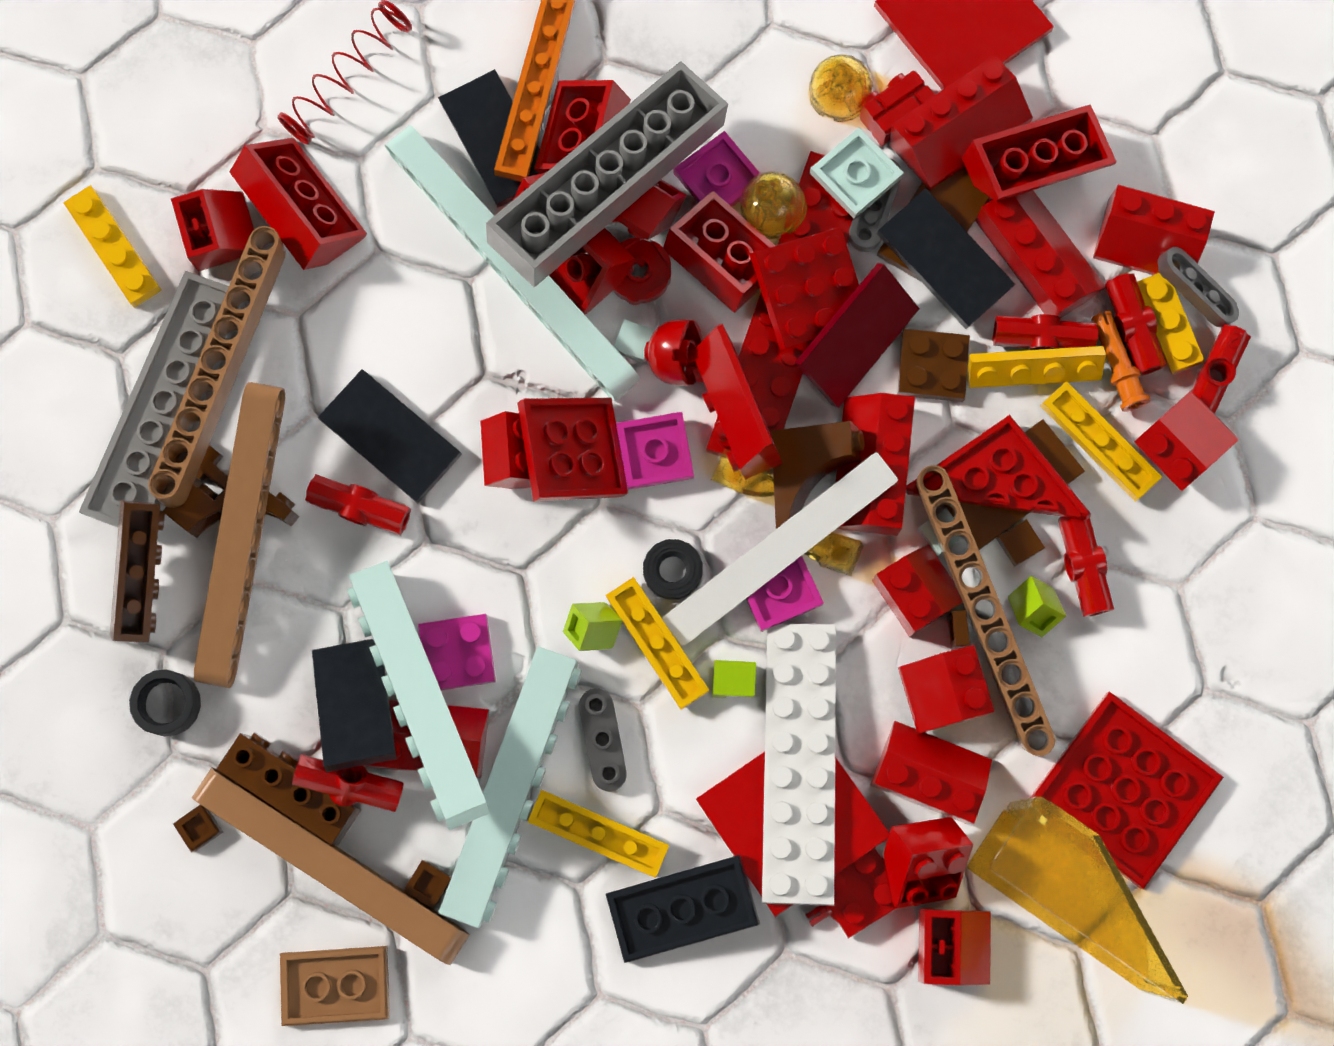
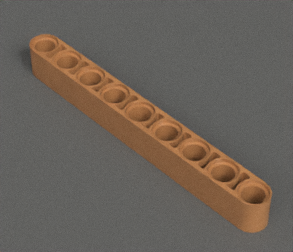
[148,226,286,508]
[194,382,285,688]
[916,465,1055,756]
[191,767,470,966]

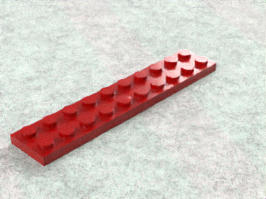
[706,151,853,473]

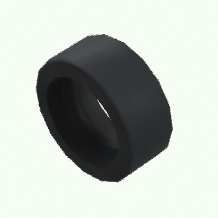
[129,669,201,737]

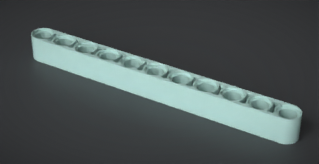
[385,125,641,402]

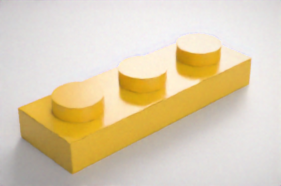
[1137,273,1204,375]

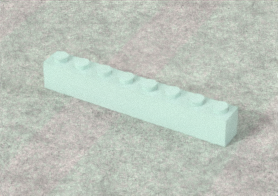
[346,560,489,830]
[438,646,582,928]

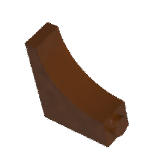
[771,421,865,529]

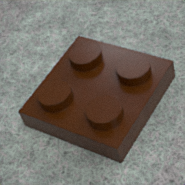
[897,329,970,402]

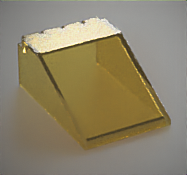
[967,796,1188,1004]

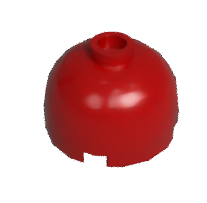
[644,319,703,386]

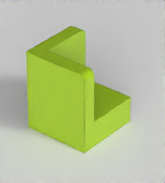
[1008,575,1067,637]
[563,602,623,651]
[712,660,756,698]

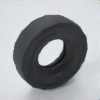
[643,539,703,600]

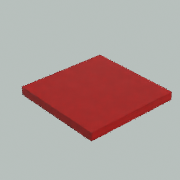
[874,0,1054,90]
[1027,691,1224,889]
[696,751,889,918]

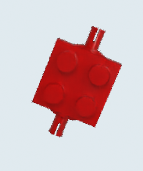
[804,848,896,939]

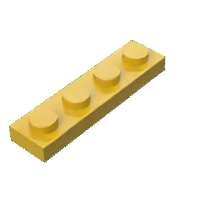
[63,185,162,308]
[967,346,1106,388]
[1040,381,1162,502]
[605,577,710,710]
[527,789,670,878]

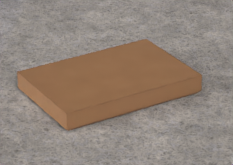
[280,946,390,1026]

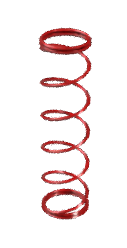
[277,0,412,145]

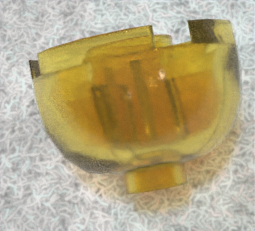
[808,54,873,122]
[740,171,807,240]

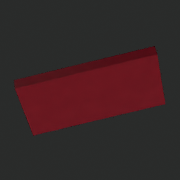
[795,263,920,408]

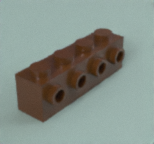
[109,500,165,642]
[216,732,362,845]

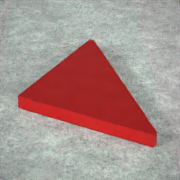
[906,415,1091,520]

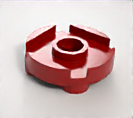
[613,238,671,305]

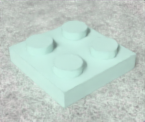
[810,127,904,219]

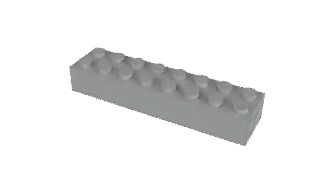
[486,61,728,287]

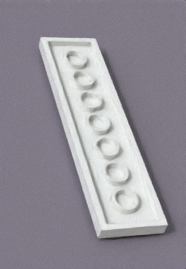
[762,624,836,906]

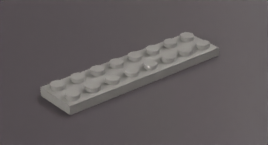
[79,271,247,528]

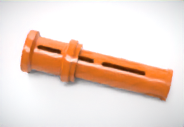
[1091,311,1151,412]

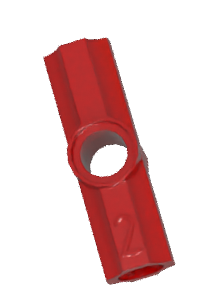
[1105,273,1166,376]
[992,314,1098,350]
[1192,324,1251,414]
[305,474,411,536]
[1058,517,1114,617]
[292,754,404,812]

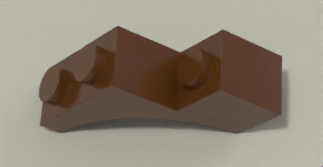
[163,482,300,538]

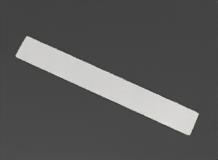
[662,452,898,646]

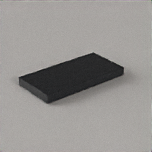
[438,69,541,208]
[876,188,1016,329]
[317,369,462,504]
[312,639,397,773]
[606,854,760,963]

